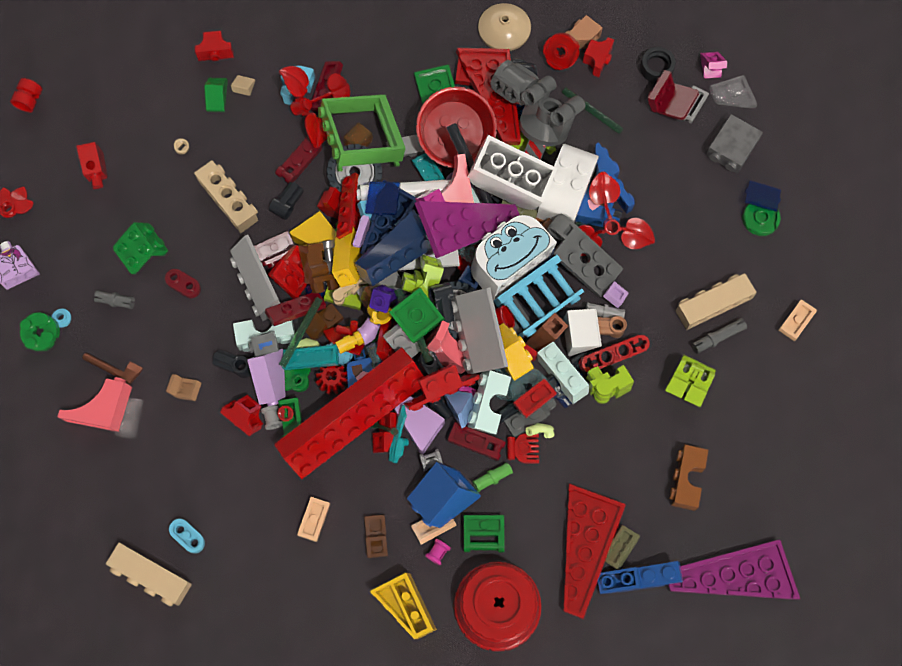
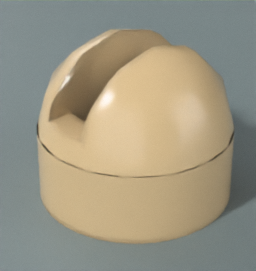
[174,139,189,154]

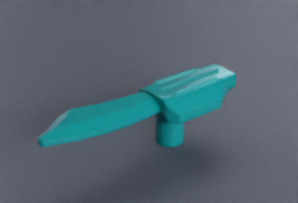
[389,405,409,463]

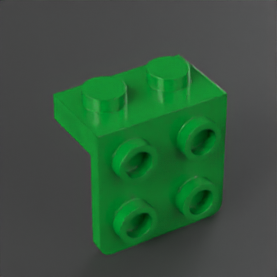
[113,222,168,274]

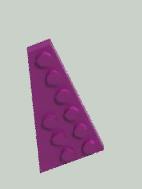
[415,201,520,258]

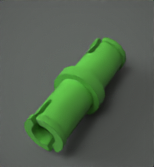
[472,462,513,492]

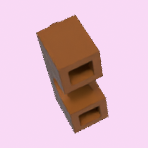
[669,445,709,511]

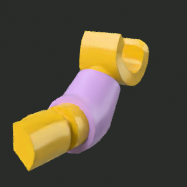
[335,305,392,354]

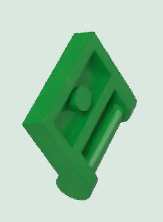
[464,515,505,552]

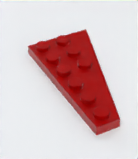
[456,48,521,145]
[564,484,626,619]

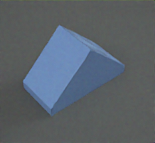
[444,391,474,428]

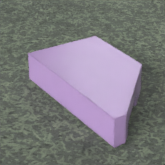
[352,215,370,248]

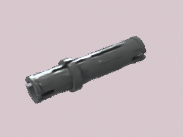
[692,318,747,354]

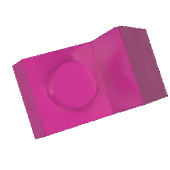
[700,52,727,78]

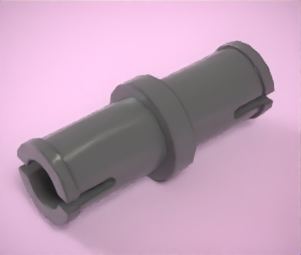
[94,290,135,309]

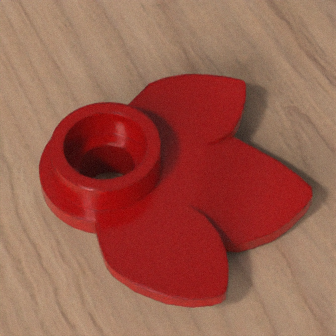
[0,186,34,218]

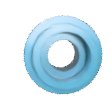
[52,309,71,328]

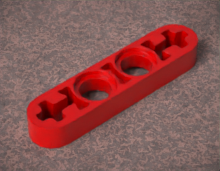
[579,335,650,372]

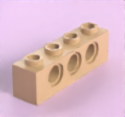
[194,161,258,234]

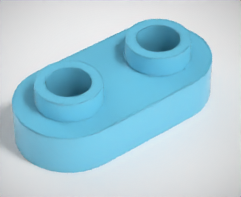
[169,519,205,553]

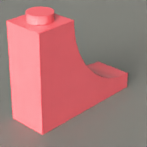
[441,154,474,203]
[420,320,465,374]
[57,377,132,432]

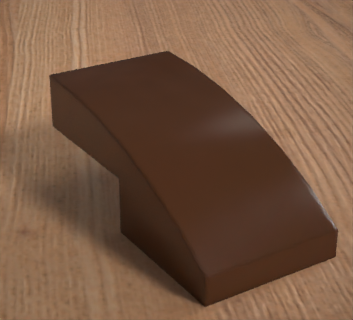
[365,514,388,558]

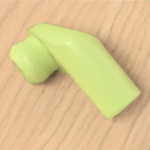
[292,338,320,349]
[525,423,555,438]

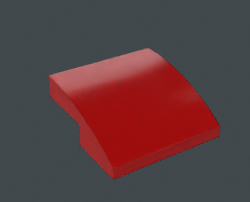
[268,245,307,299]

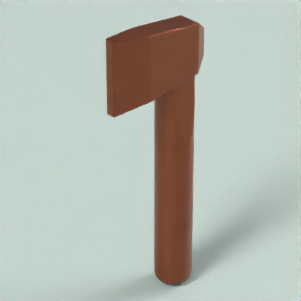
[82,353,143,385]

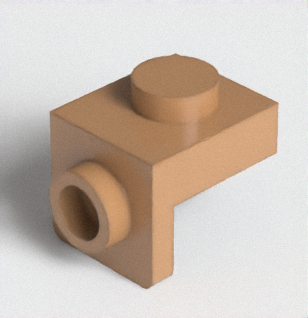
[166,374,202,401]

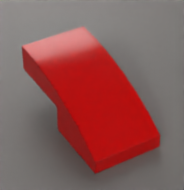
[373,412,396,453]

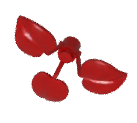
[279,66,351,149]
[579,171,655,256]

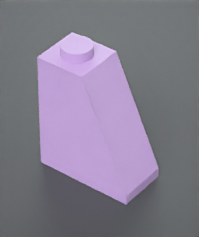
[247,349,285,406]
[395,396,445,454]

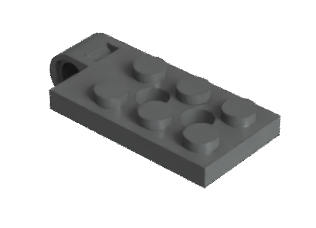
[547,214,623,298]

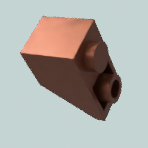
[525,313,568,352]

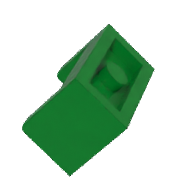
[278,398,303,437]

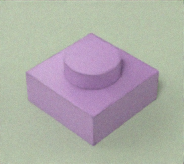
[603,281,629,308]

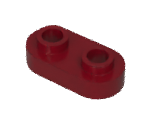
[165,269,201,298]

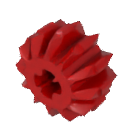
[316,365,348,395]

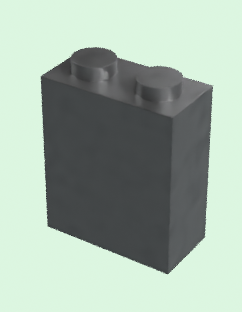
[706,114,763,174]

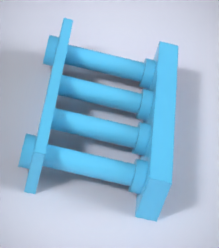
[493,255,584,338]

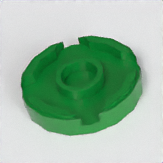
[742,200,781,236]

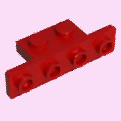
[336,172,361,239]
[404,364,480,411]

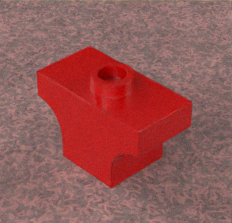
[195,31,234,61]
[583,37,614,77]
[317,187,341,219]
[220,395,263,436]

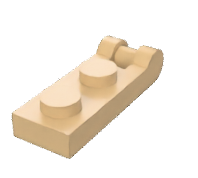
[333,277,370,306]

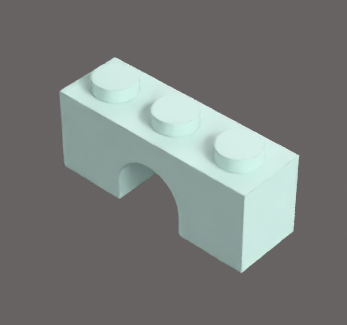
[233,320,296,352]
[537,342,589,404]
[468,370,511,434]

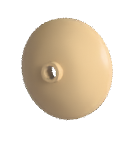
[478,3,531,51]

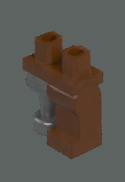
[298,240,340,293]

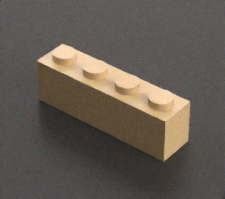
[676,273,757,330]
[106,543,192,606]

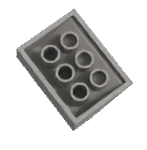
[451,287,508,374]

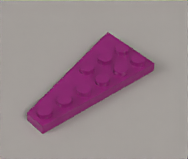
[668,540,800,600]

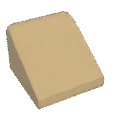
[231,75,255,96]

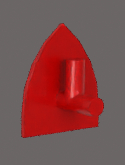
[323,320,365,356]

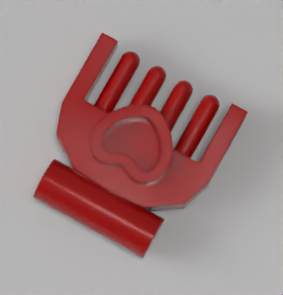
[507,434,539,464]

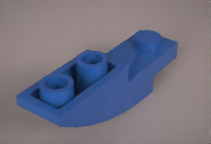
[594,142,635,214]
[598,561,683,594]

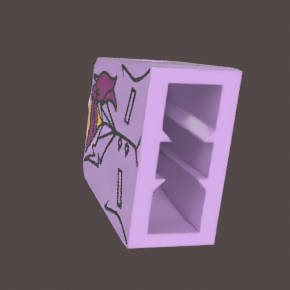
[0,241,40,290]

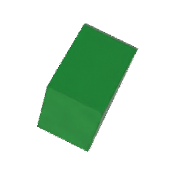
[204,78,228,112]

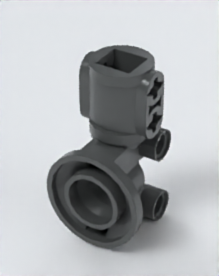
[491,60,585,146]

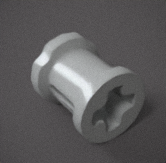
[261,405,283,430]
[419,449,443,472]

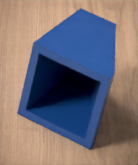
[407,462,481,528]

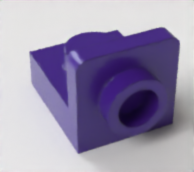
[369,285,399,313]

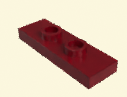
[265,293,326,326]

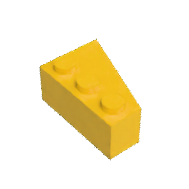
[370,573,437,639]

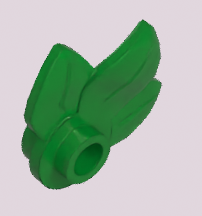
[284,368,311,392]

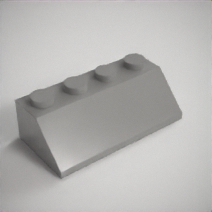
[230,235,280,321]

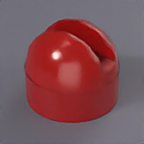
[278,405,294,421]

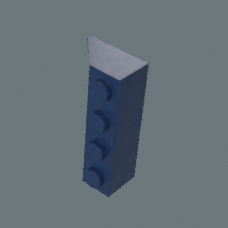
[355,208,432,286]

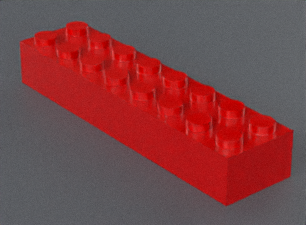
[274,347,424,479]

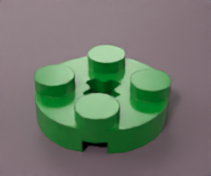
[20,312,60,351]

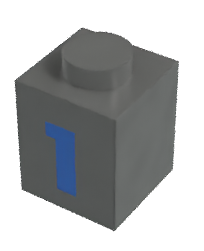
[248,331,280,357]

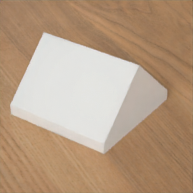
[563,309,602,356]

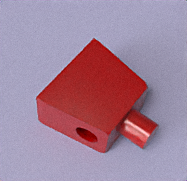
[76,142,108,189]

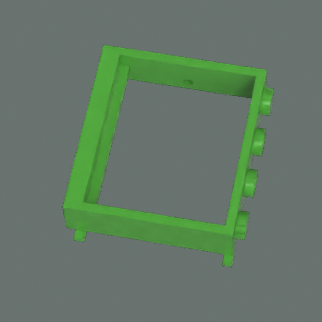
[318,95,406,172]

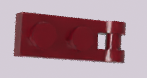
[275,136,322,184]
[448,422,506,461]

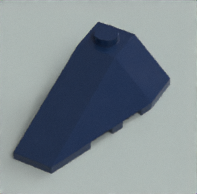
[361,181,419,255]

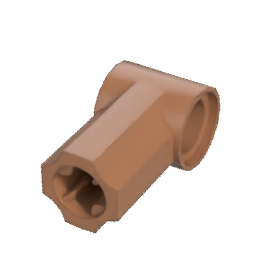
[598,316,627,338]

